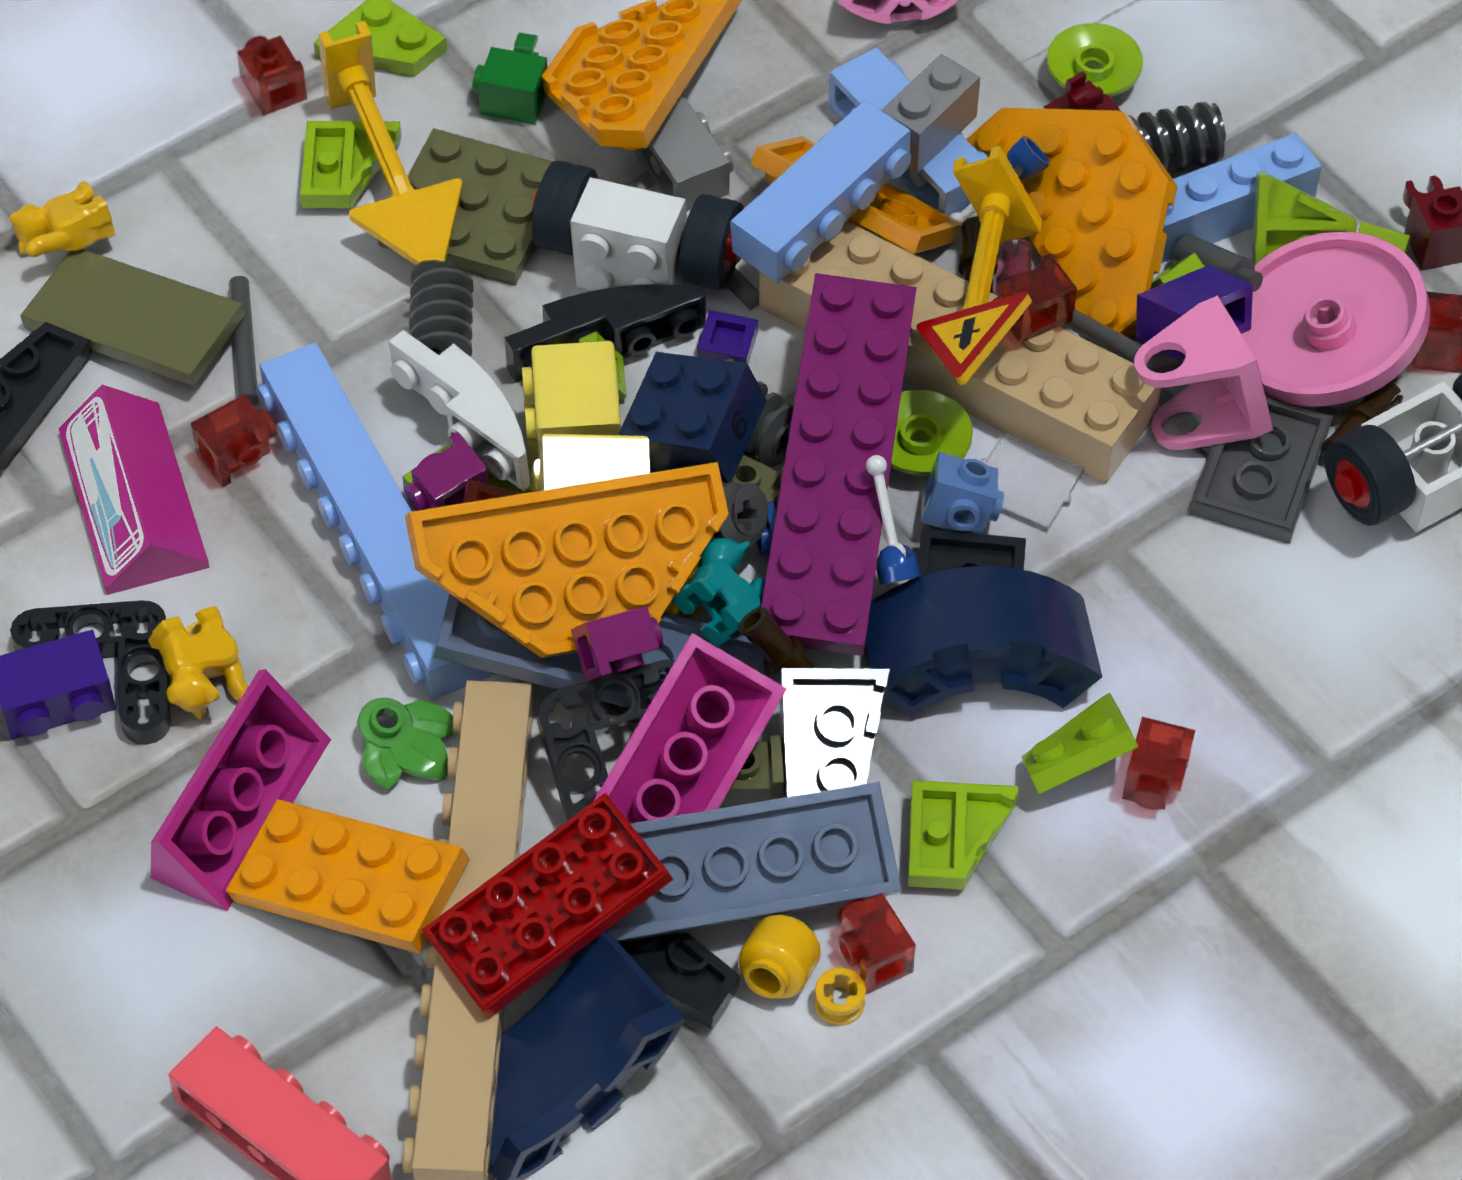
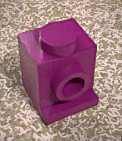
[404,432,490,511]
[571,606,663,682]

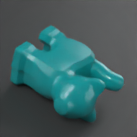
[672,536,766,647]

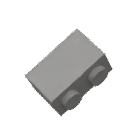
[881,53,980,174]
[634,97,734,211]

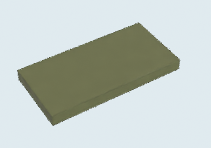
[20,249,246,386]

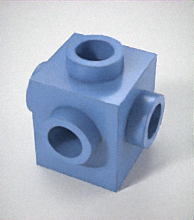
[921,452,1004,534]

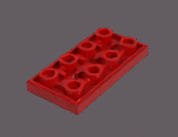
[422,793,673,1019]

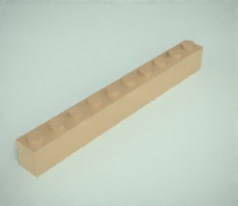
[403,680,533,1180]

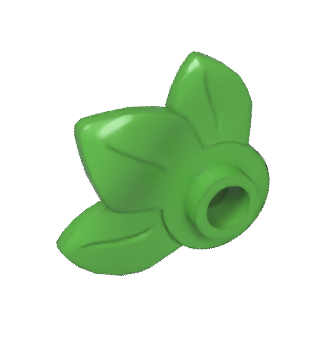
[357,698,453,791]

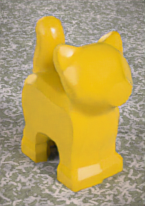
[9,181,116,257]
[148,606,248,720]

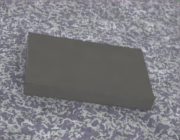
[1190,397,1333,544]

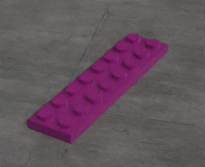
[761,273,917,656]

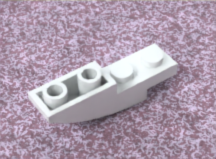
[388,330,531,491]

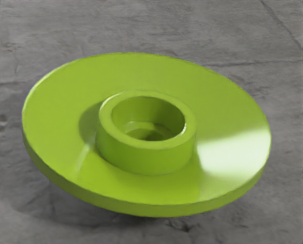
[1047,23,1143,97]
[891,389,973,476]

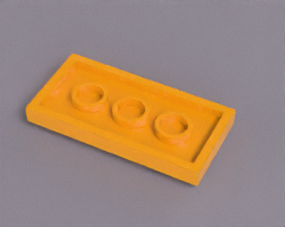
[750,136,962,254]
[226,799,470,954]

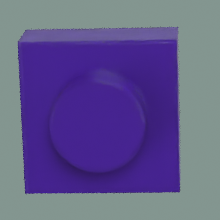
[697,310,758,364]

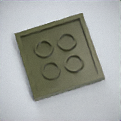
[377,128,553,285]

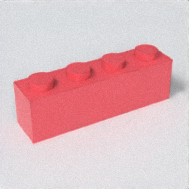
[168,1026,392,1180]

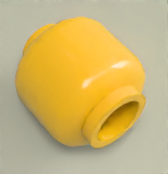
[738,915,821,999]

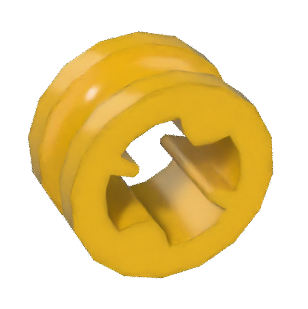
[814,967,866,1026]

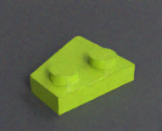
[314,0,447,77]
[300,121,401,208]
[1252,171,1357,266]
[1021,693,1139,794]
[908,780,1018,890]

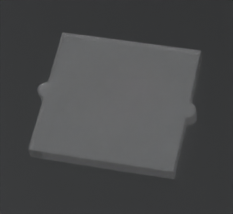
[980,432,1084,533]

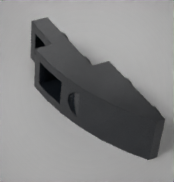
[505,284,706,383]

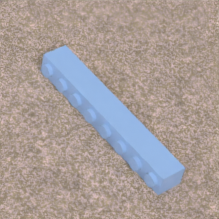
[256,342,491,700]

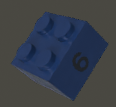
[618,352,767,483]

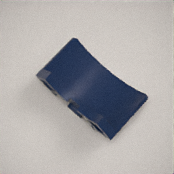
[866,566,1103,718]
[489,930,685,1180]

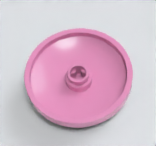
[1241,232,1430,406]

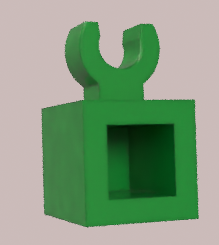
[472,32,547,125]

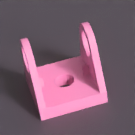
[1134,296,1273,450]

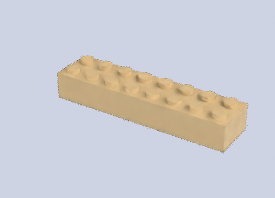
[759,221,1161,484]

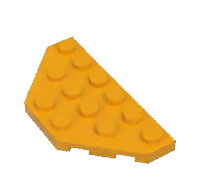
[541,0,742,151]
[966,108,1177,349]
[404,462,729,658]

